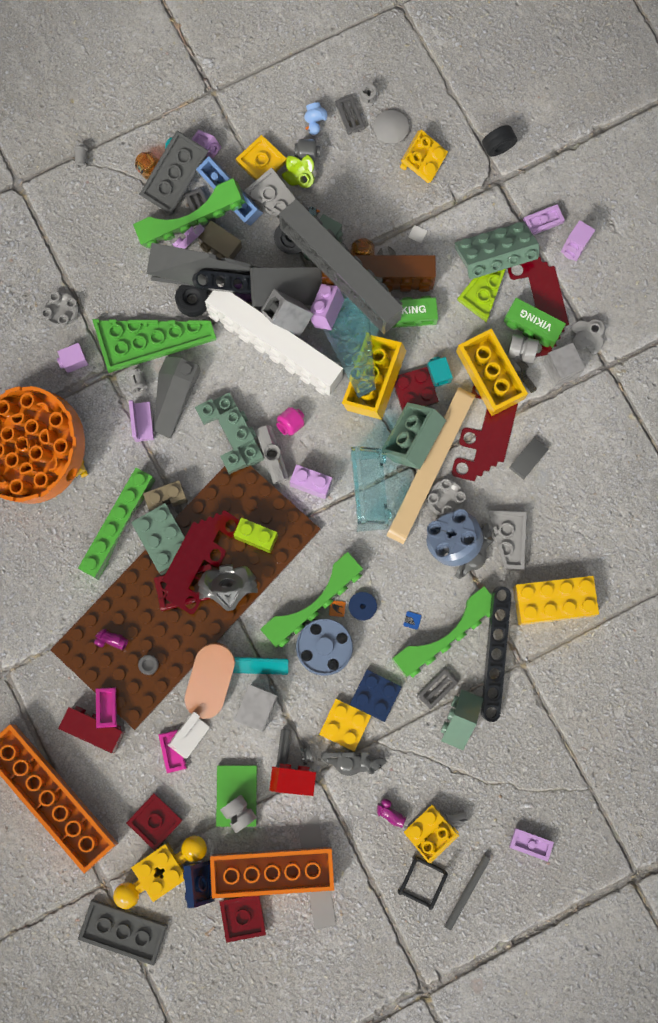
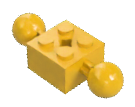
[113,836,207,909]

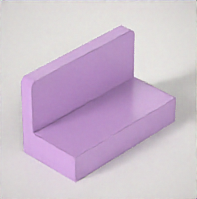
[129,400,154,442]

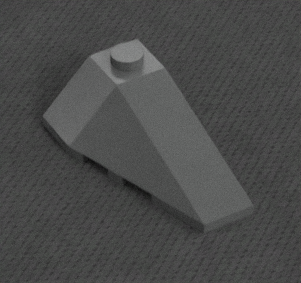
[153,357,201,439]

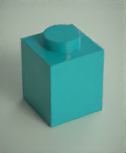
[427,357,453,388]

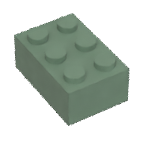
[381,402,446,470]
[131,503,185,575]

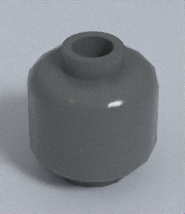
[294,139,320,163]

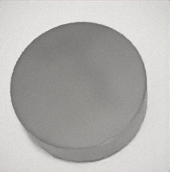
[138,655,159,675]

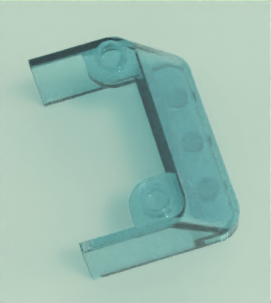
[350,446,392,532]

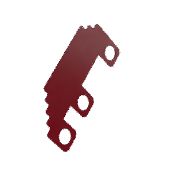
[507,257,569,357]
[452,384,518,481]
[163,510,240,614]

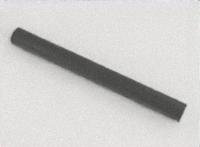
[444,855,491,930]

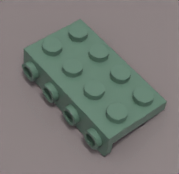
[454,221,539,279]

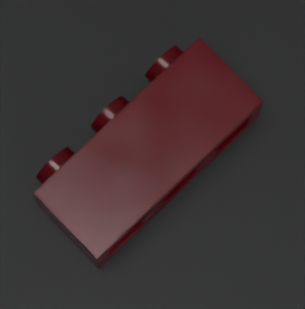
[58,705,125,753]

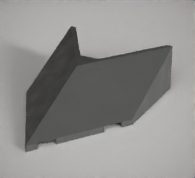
[146,243,263,287]

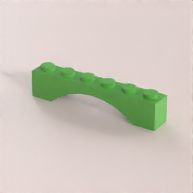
[133,178,246,248]
[78,468,155,580]
[260,552,363,648]
[392,586,492,678]

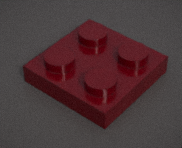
[394,367,439,411]
[126,793,183,851]
[219,895,266,943]

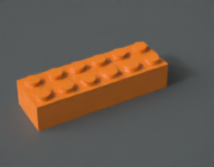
[210,847,334,899]

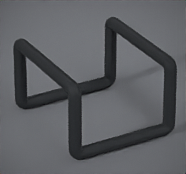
[397,855,448,910]

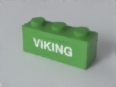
[392,296,438,328]
[503,298,566,348]

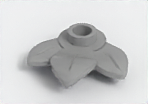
[571,320,604,355]

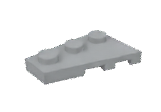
[243,167,296,215]
[488,511,527,570]

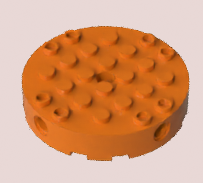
[0,386,85,504]

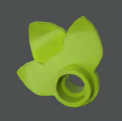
[282,155,315,188]

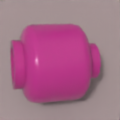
[276,407,305,435]

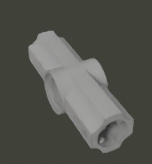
[256,425,289,484]

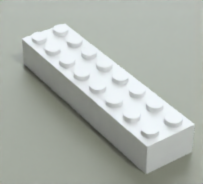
[205,284,343,396]

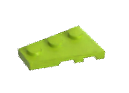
[457,269,506,322]

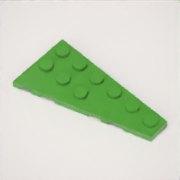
[92,319,216,373]

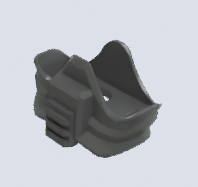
[198,564,258,611]

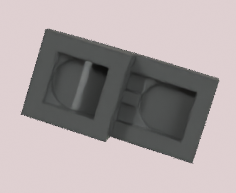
[509,438,549,480]

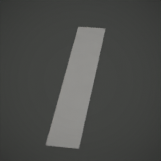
[299,812,337,929]

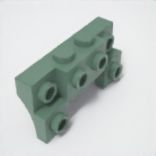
[195,393,264,474]

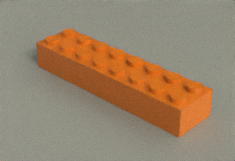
[0,724,119,874]

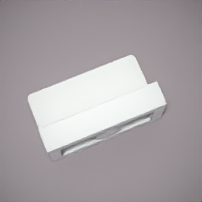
[168,712,209,759]

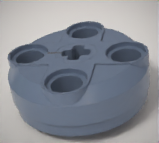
[426,509,483,566]
[296,619,353,676]

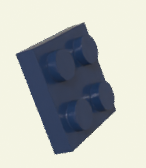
[349,670,402,722]
[183,860,215,908]

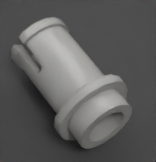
[74,143,88,168]
[443,812,468,827]

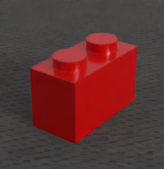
[269,763,316,796]

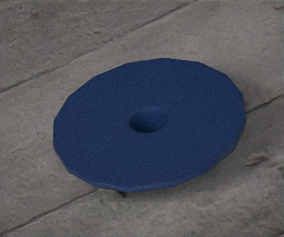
[348,592,377,621]

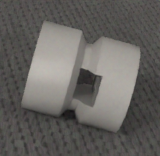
[507,334,539,364]
[220,795,257,833]

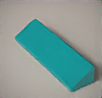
[233,657,289,675]

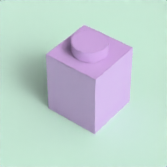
[57,343,89,373]

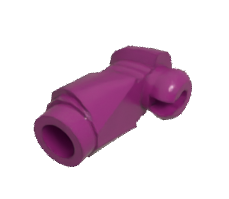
[94,629,128,651]
[377,798,407,828]

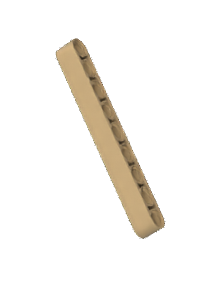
[386,387,476,544]

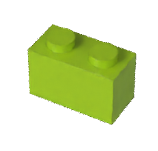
[234,518,278,553]

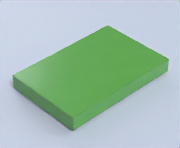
[216,765,257,827]

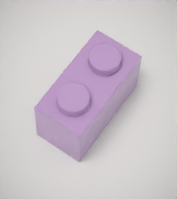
[561,220,595,261]
[310,284,344,330]
[290,464,332,499]

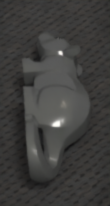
[455,523,494,579]
[321,752,387,776]

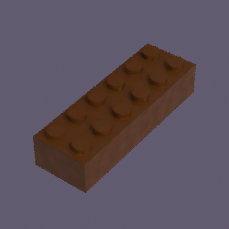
[322,255,436,292]

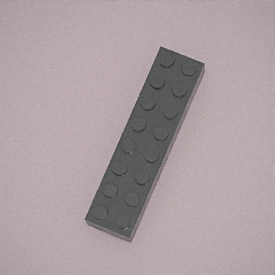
[279,199,403,334]

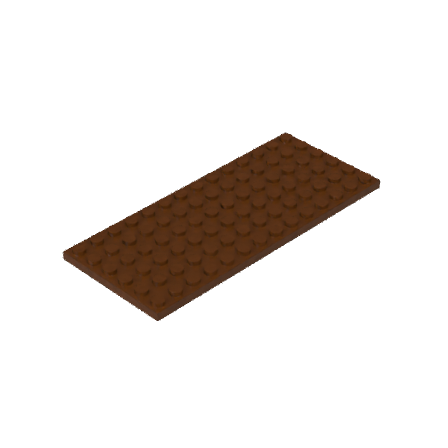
[50,466,321,730]

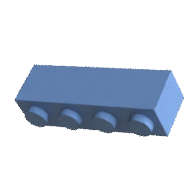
[196,156,263,226]

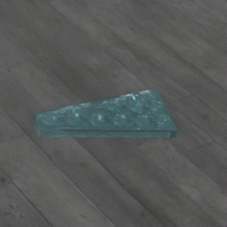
[323,298,376,398]

